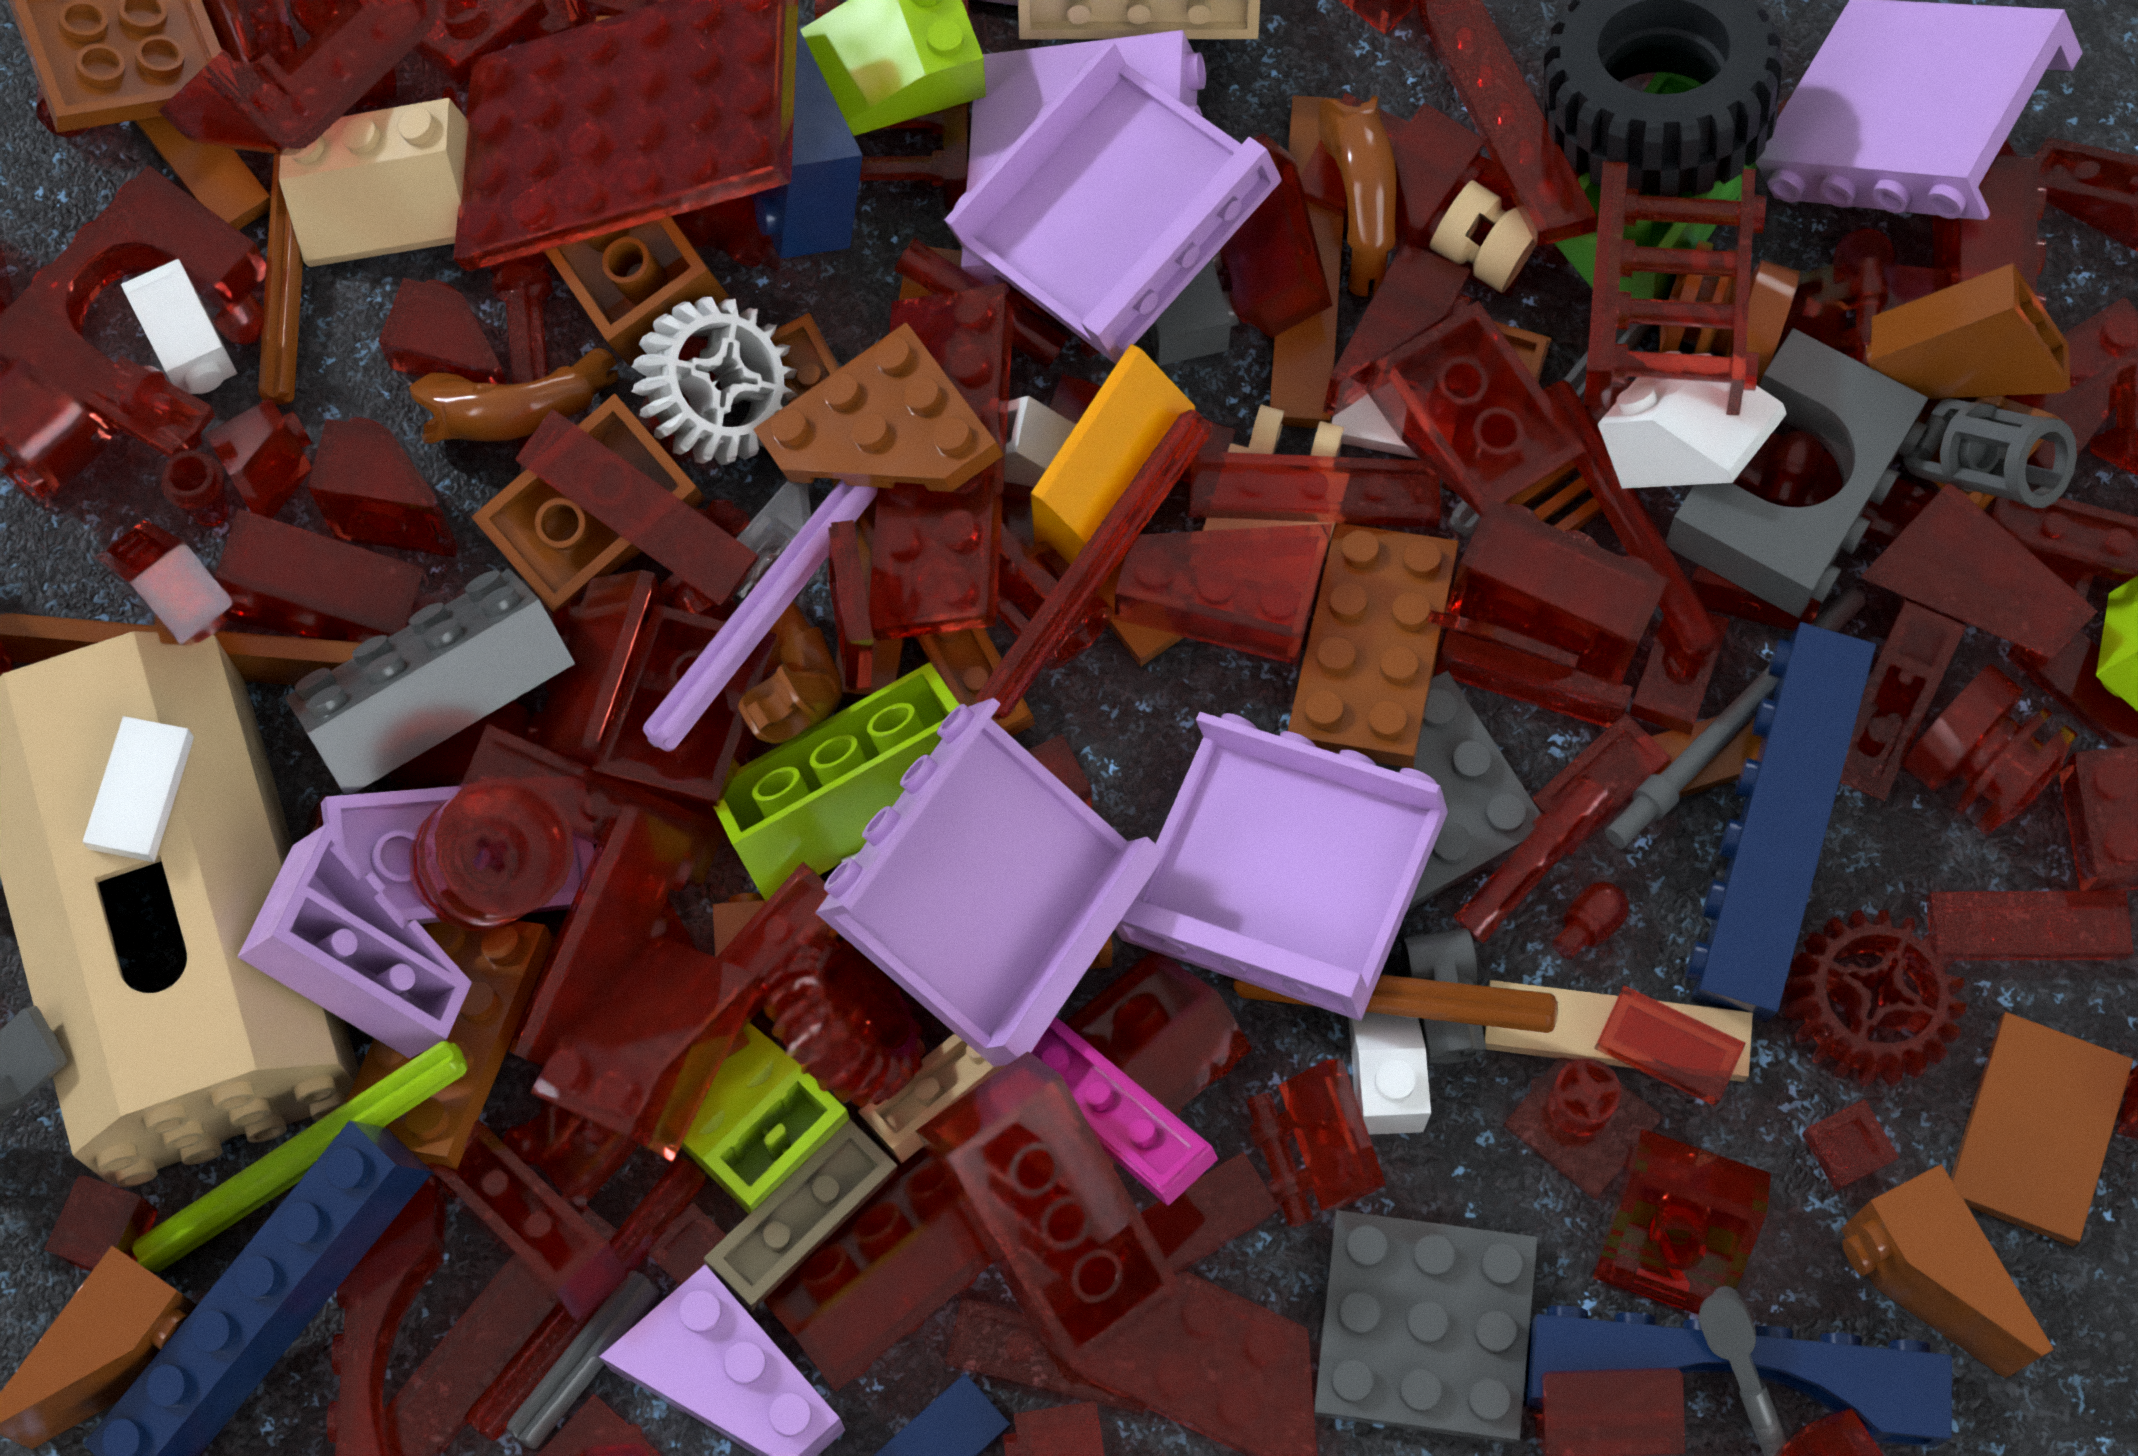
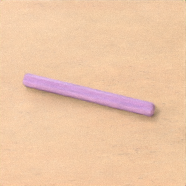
[643,479,880,752]

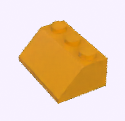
[1031,344,1199,580]

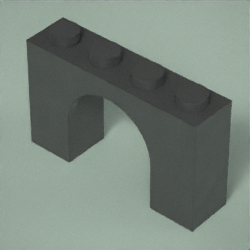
[1664,328,1929,619]

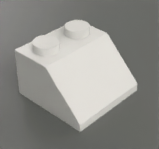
[1598,351,1787,488]

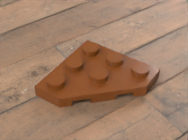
[753,322,1004,492]

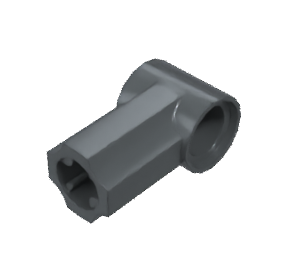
[1401,928,1486,1065]

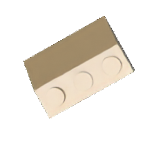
[279,98,480,267]

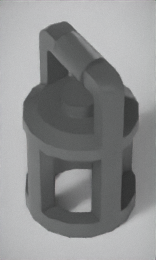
[1903,398,2077,508]

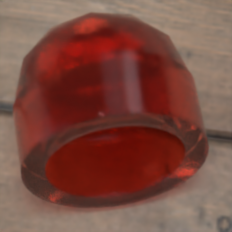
[211,291,265,345]

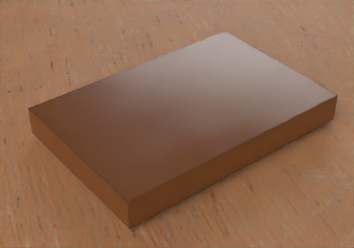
[1950,1012,2133,1247]

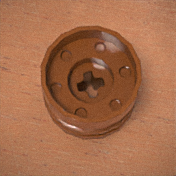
[1659,240,1801,387]

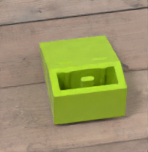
[618,993,850,1214]

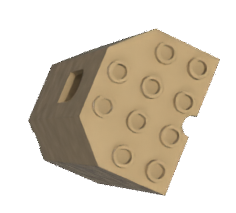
[0,631,359,1187]

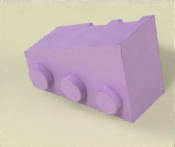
[238,822,472,1059]
[599,1264,845,1456]

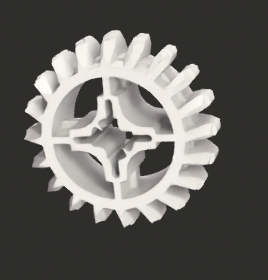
[631,296,798,465]

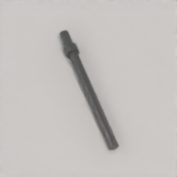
[1605,587,1865,849]

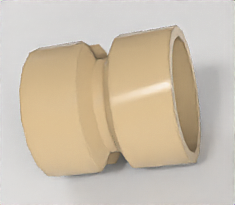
[1430,180,1545,293]

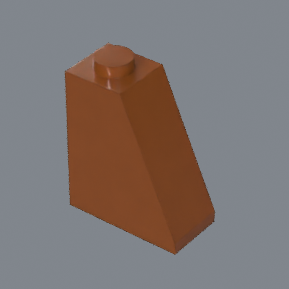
[1866,263,2070,399]

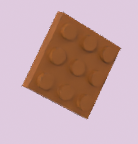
[8,0,237,133]

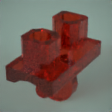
[82,356,215,464]

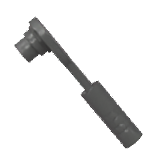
[1699,1286,1794,1456]

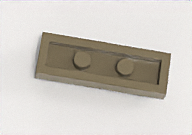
[704,1119,897,1312]

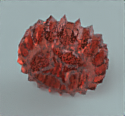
[1784,909,1967,1086]
[761,934,926,1108]

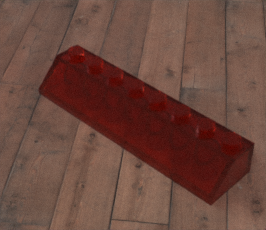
[761,951,1252,1392]

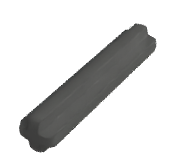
[506,1270,659,1449]

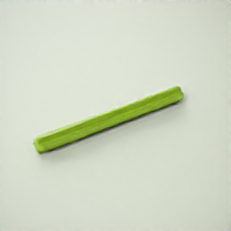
[132,1041,468,1272]

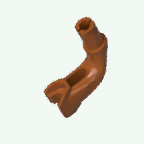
[1318,95,1396,296]
[409,348,619,444]
[738,600,843,743]

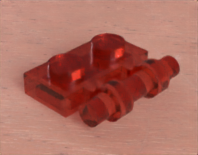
[1780,257,1888,367]
[1247,1059,1386,1227]

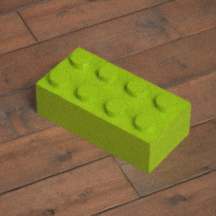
[704,662,960,904]

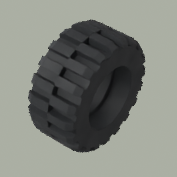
[1543,0,1783,201]

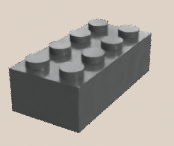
[285,568,575,795]

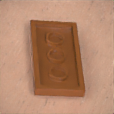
[1287,522,1459,769]
[345,917,554,1169]

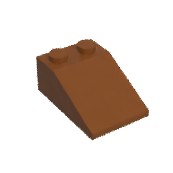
[513,135,729,367]
[471,393,707,613]
[1841,1164,2054,1379]
[0,1245,197,1449]

